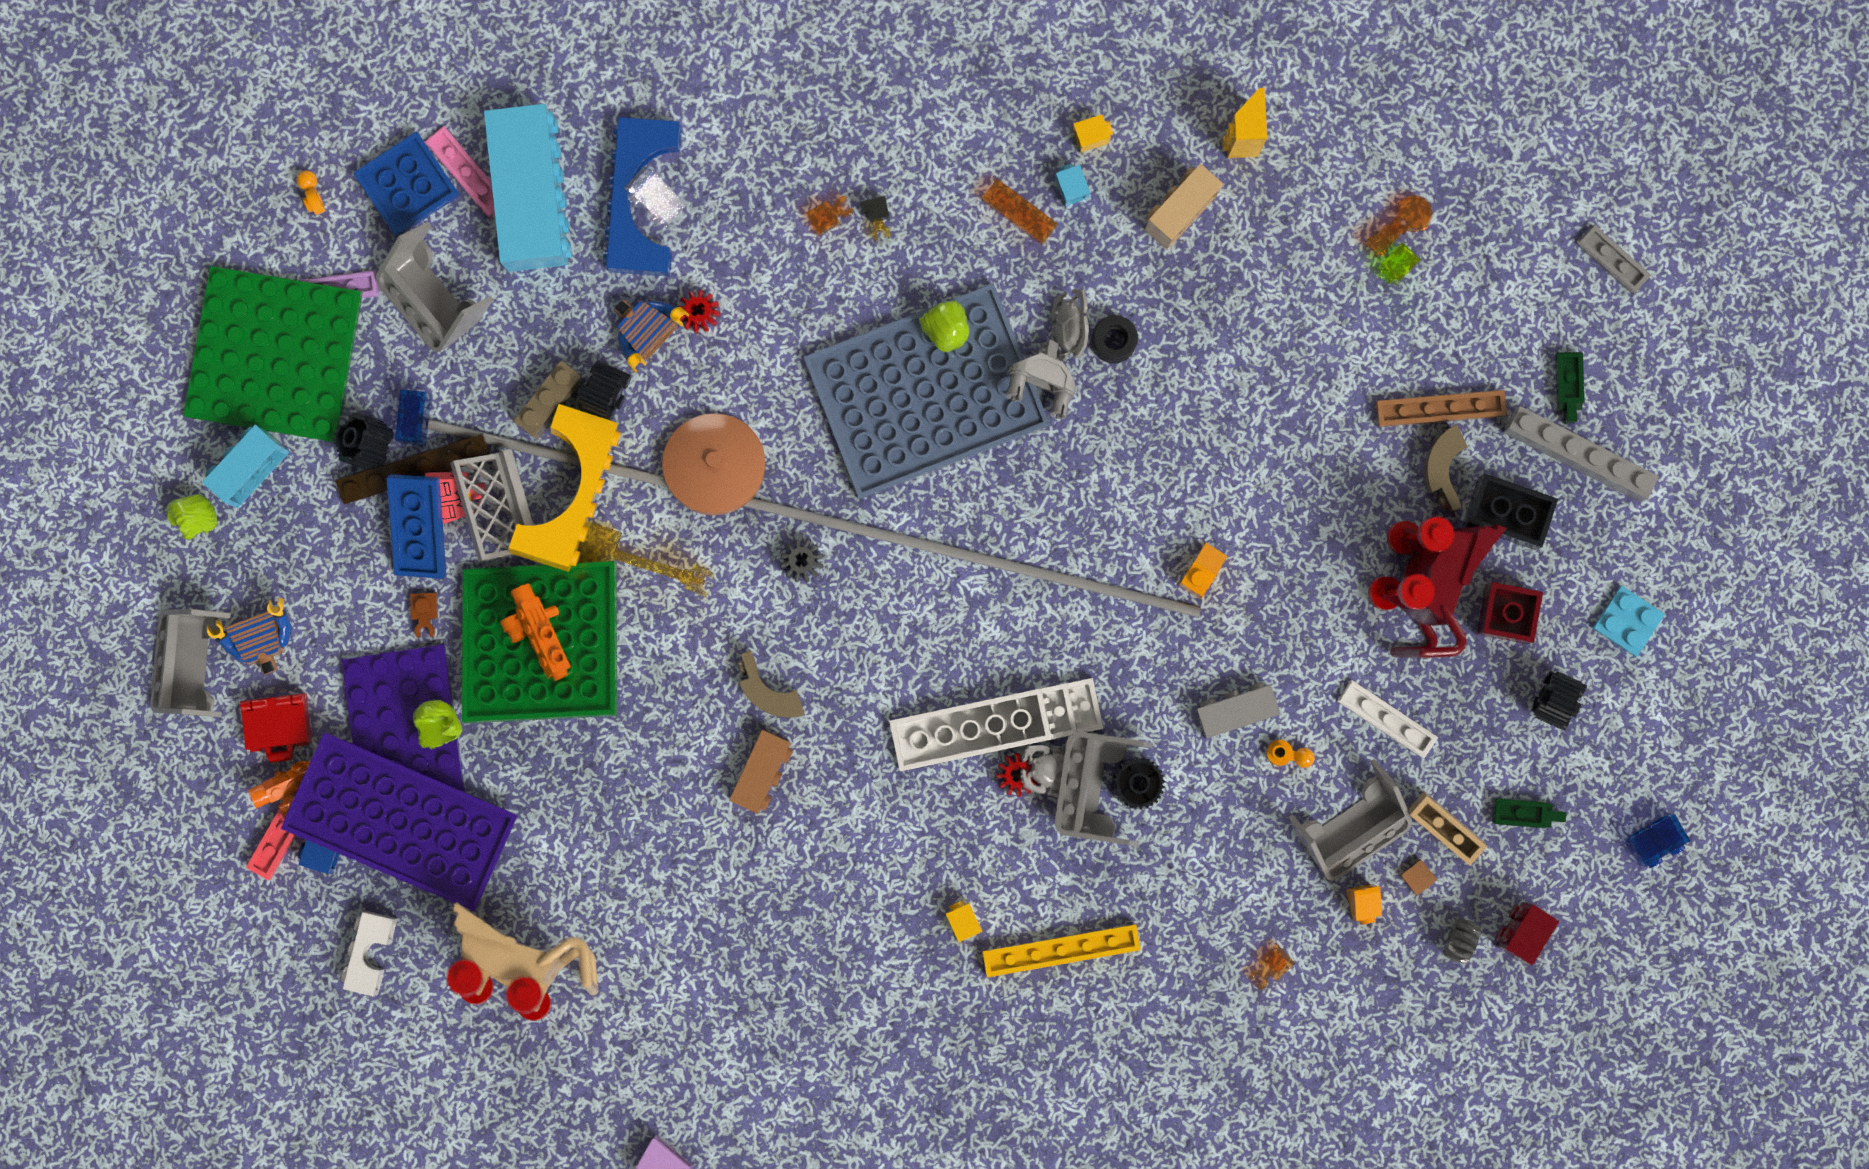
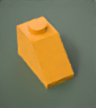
[1178,543,1227,599]
[1346,884,1382,925]

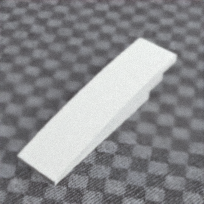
[889,678,1104,771]

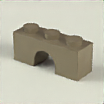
[513,361,585,440]

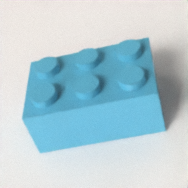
[202,425,290,508]

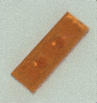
[982,178,1058,246]

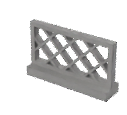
[450,449,533,562]

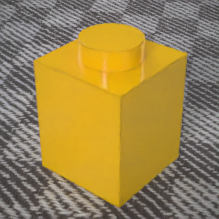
[1072,114,1113,153]
[946,900,982,942]

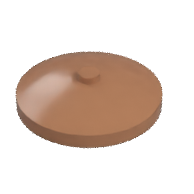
[662,413,766,515]

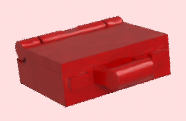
[240,693,312,763]

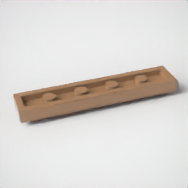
[1375,390,1507,427]

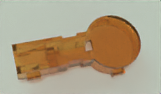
[1365,195,1433,258]

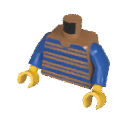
[614,300,690,373]
[207,598,292,675]

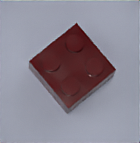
[1476,582,1543,644]
[1495,902,1560,966]

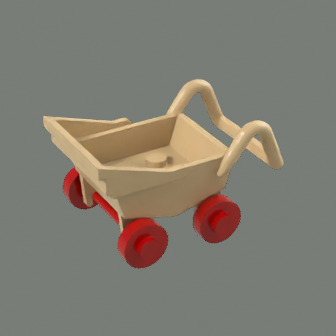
[447,903,598,1021]

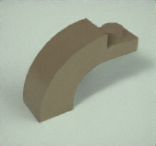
[1423,424,1468,514]
[738,651,805,718]

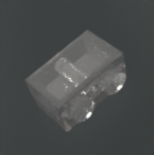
[624,166,687,227]

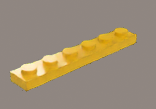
[982,924,1141,977]

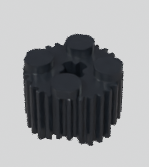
[578,361,632,421]
[333,412,394,470]
[1531,671,1587,731]
[1111,757,1165,809]

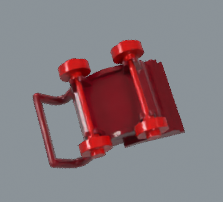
[1368,517,1506,658]

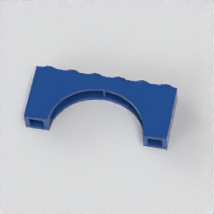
[603,117,682,277]

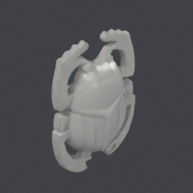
[1050,289,1089,361]
[1020,745,1066,799]

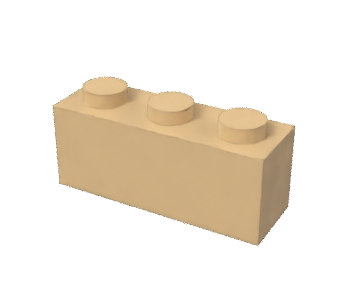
[1408,791,1487,866]

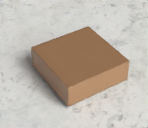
[1400,859,1437,896]

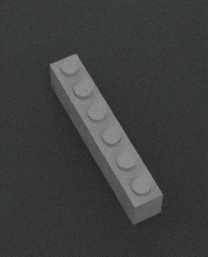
[1503,406,1659,502]

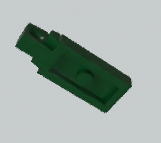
[1555,352,1585,424]
[1492,798,1567,829]

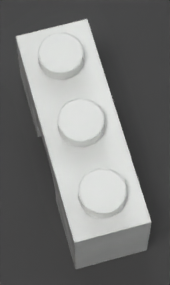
[341,911,398,996]

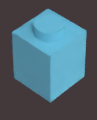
[1055,164,1091,207]

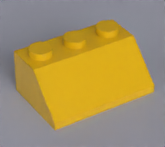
[1222,87,1267,158]

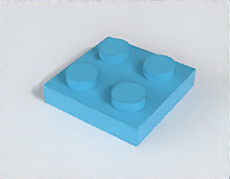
[1592,586,1665,657]

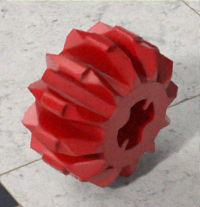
[679,290,721,334]
[996,753,1038,797]

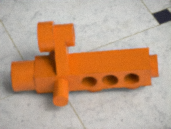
[500,584,571,681]
[248,760,311,819]

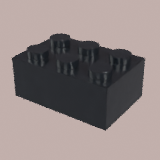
[1462,474,1558,550]

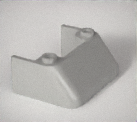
[376,222,494,352]
[150,609,231,717]
[1055,732,1153,846]
[1288,759,1412,881]

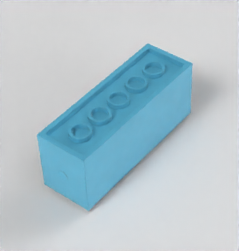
[484,104,572,272]

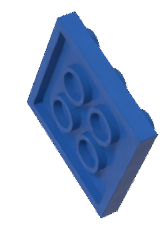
[353,131,460,237]

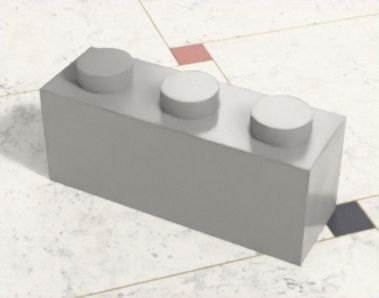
[1195,682,1281,739]

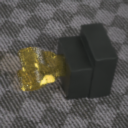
[860,196,890,242]

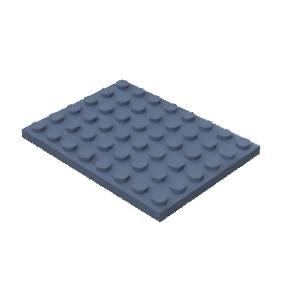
[804,283,1050,500]

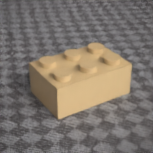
[1145,163,1223,250]

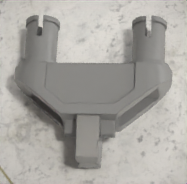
[1006,339,1076,419]

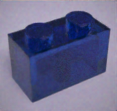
[395,389,431,446]
[1624,814,1690,868]

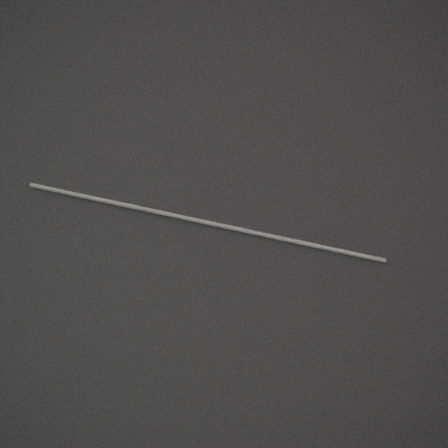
[427,419,1201,617]

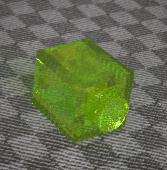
[1377,242,1421,286]

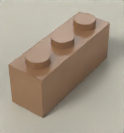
[729,730,793,814]

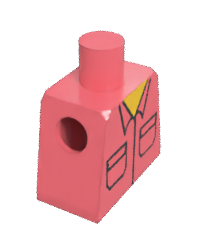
[425,472,486,524]

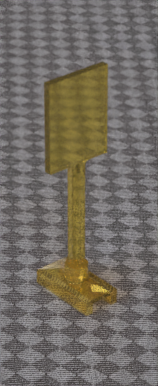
[577,522,714,598]

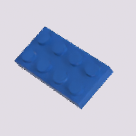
[387,474,446,579]

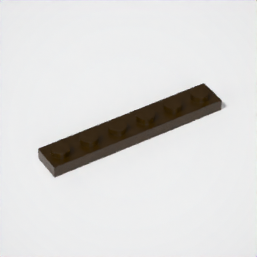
[335,433,491,504]

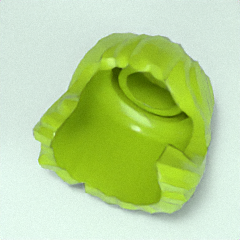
[919,300,970,352]
[166,494,217,540]
[413,700,462,750]

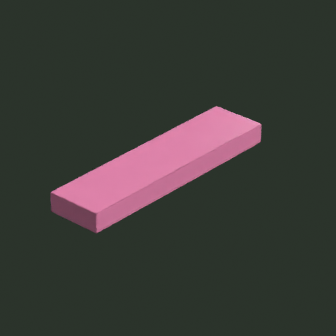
[425,126,495,219]

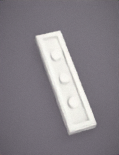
[1337,680,1438,759]

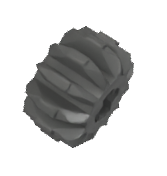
[781,539,824,583]
[1443,918,1481,964]

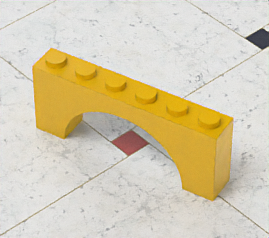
[509,404,621,572]

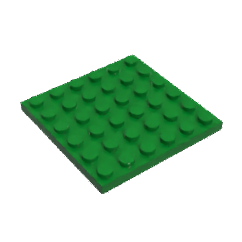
[183,266,363,442]
[462,561,618,724]

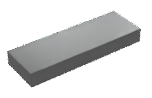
[1576,224,1651,295]

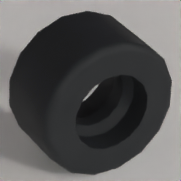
[1091,315,1138,364]

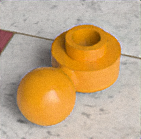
[296,170,326,215]
[1267,740,1315,768]

